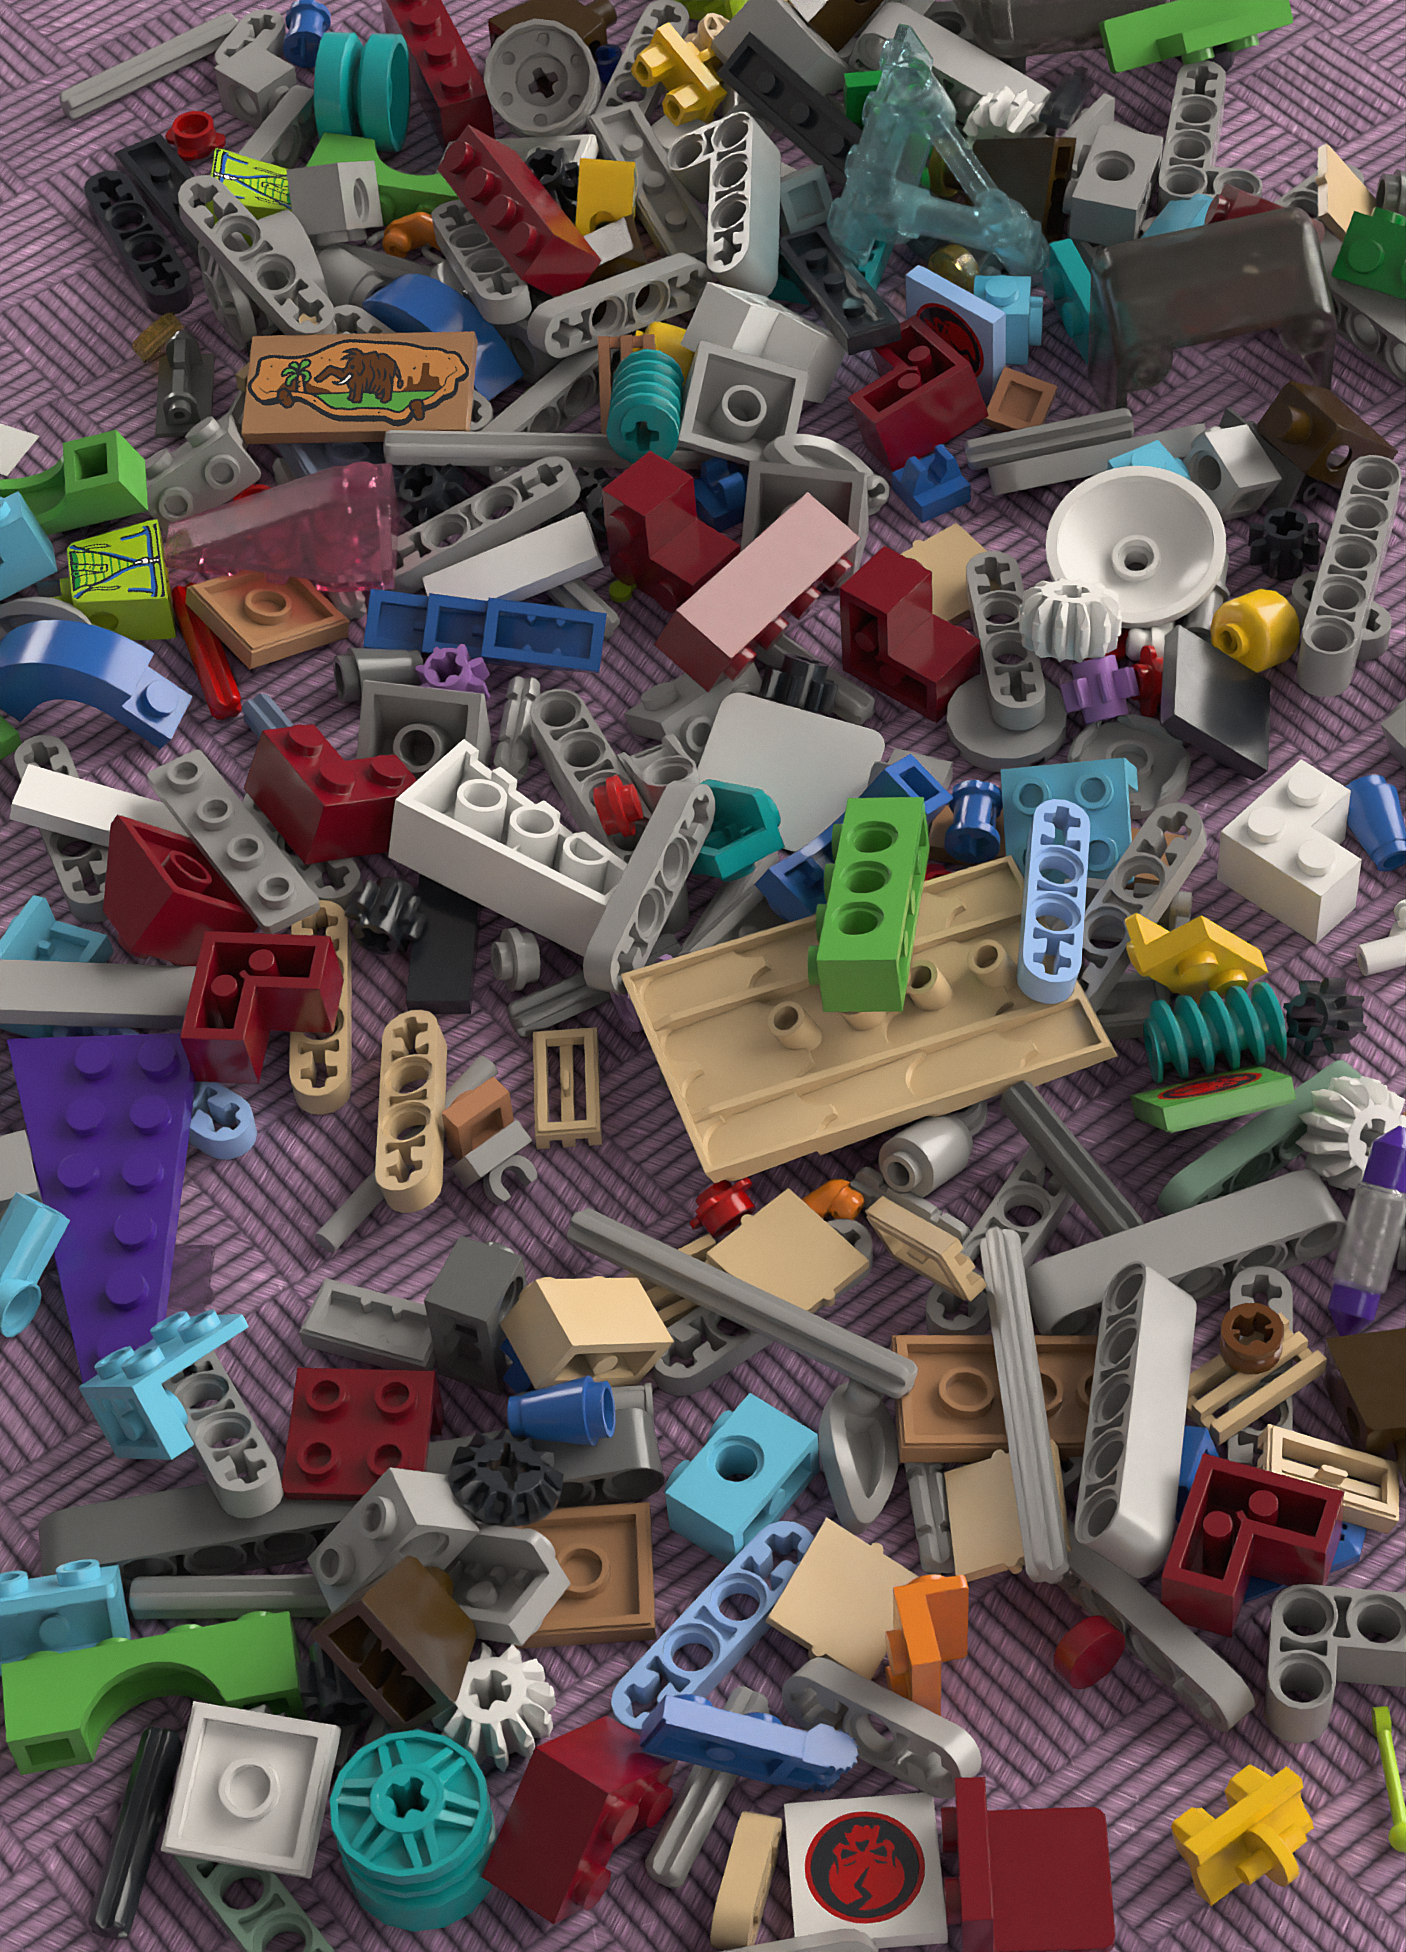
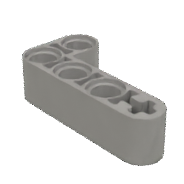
[848,2,1052,124]
[1157,60,1262,216]
[666,112,781,297]
[1264,1584,1406,1744]

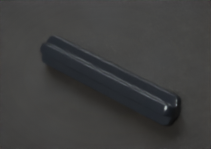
[88,1727,183,1940]

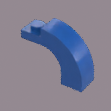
[354,274,524,401]
[0,620,193,749]
[754,754,954,922]

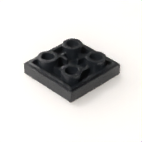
[1160,625,1271,781]

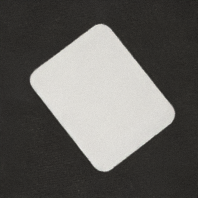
[697,692,885,852]

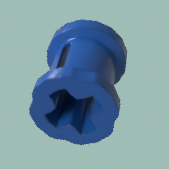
[282,0,331,68]
[944,779,1003,864]

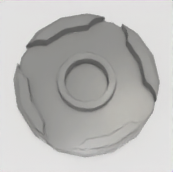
[947,673,1067,772]
[1067,714,1191,820]

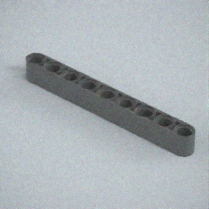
[38,1408,665,1593]

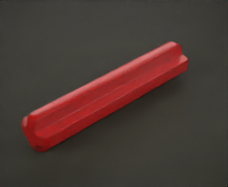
[171,582,242,721]

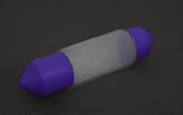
[1327,1126,1406,1336]

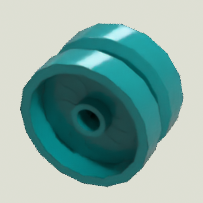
[314,32,411,152]

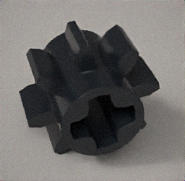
[524,147,579,211]
[396,463,471,528]
[1248,507,1321,581]
[759,653,839,714]
[344,877,428,955]
[1283,977,1367,1057]
[295,1642,374,1726]

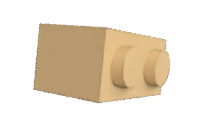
[500,1276,674,1390]

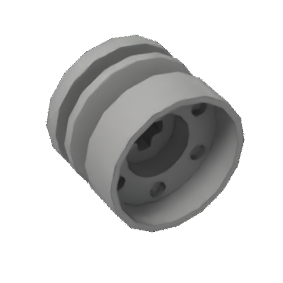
[484,19,601,138]
[198,209,329,351]

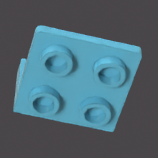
[1001,758,1139,885]
[78,1309,249,1460]

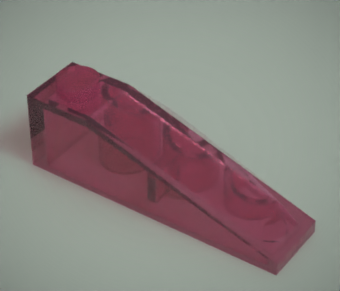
[164,462,400,592]

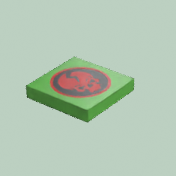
[1130,1065,1296,1133]

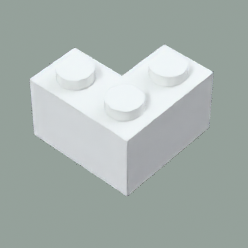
[680,282,846,404]
[1217,759,1362,944]

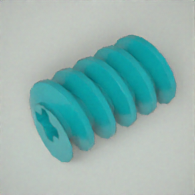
[606,349,684,464]
[1143,982,1287,1084]

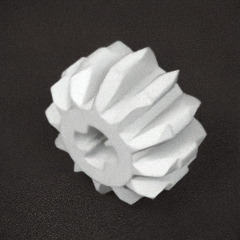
[963,86,1050,152]
[1019,578,1122,663]
[1295,1076,1406,1190]
[432,1642,556,1772]

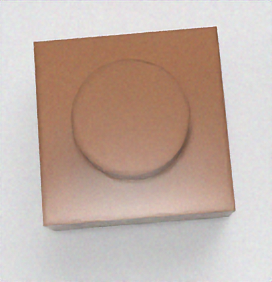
[983,367,1057,432]
[442,1077,514,1161]

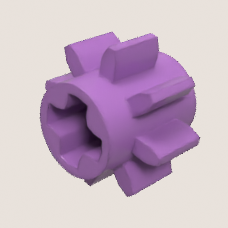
[415,644,490,700]
[1060,655,1140,725]

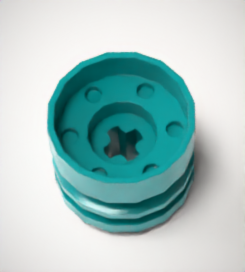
[330,1730,498,1932]

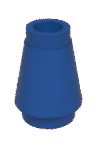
[1345,775,1406,872]
[507,1375,616,1446]

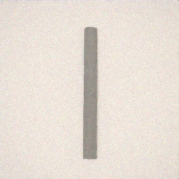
[314,1056,498,1253]

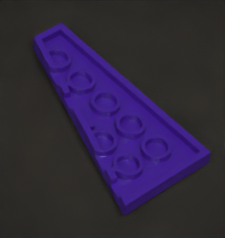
[7,1033,196,1384]

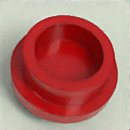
[593,775,643,838]

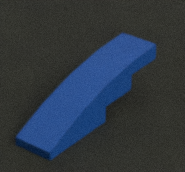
[363,589,607,674]

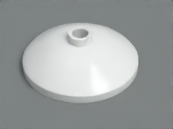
[1046,466,1226,629]

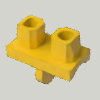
[631,22,727,126]
[1171,1764,1314,1906]

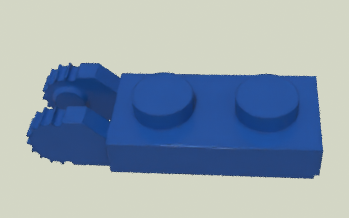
[639,1694,860,1793]

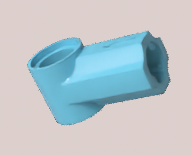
[0,1192,70,1337]

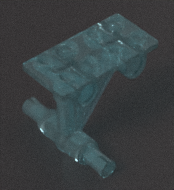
[827,23,1049,286]

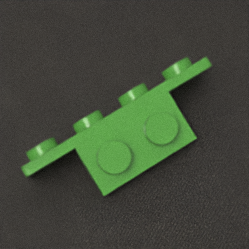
[1099,0,1293,74]

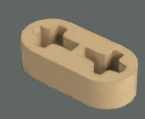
[710,1811,782,1950]

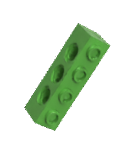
[807,797,930,1012]

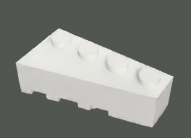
[388,739,628,957]

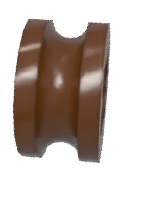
[1219,1303,1284,1374]

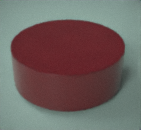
[1053,1615,1125,1689]

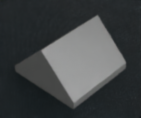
[711,0,854,95]
[678,340,809,466]
[741,460,869,588]
[356,680,493,780]

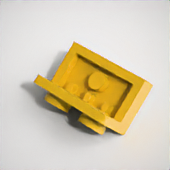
[1124,913,1268,1004]

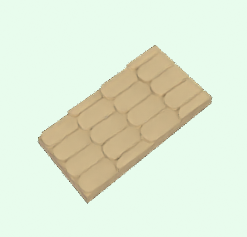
[620,855,1117,1183]

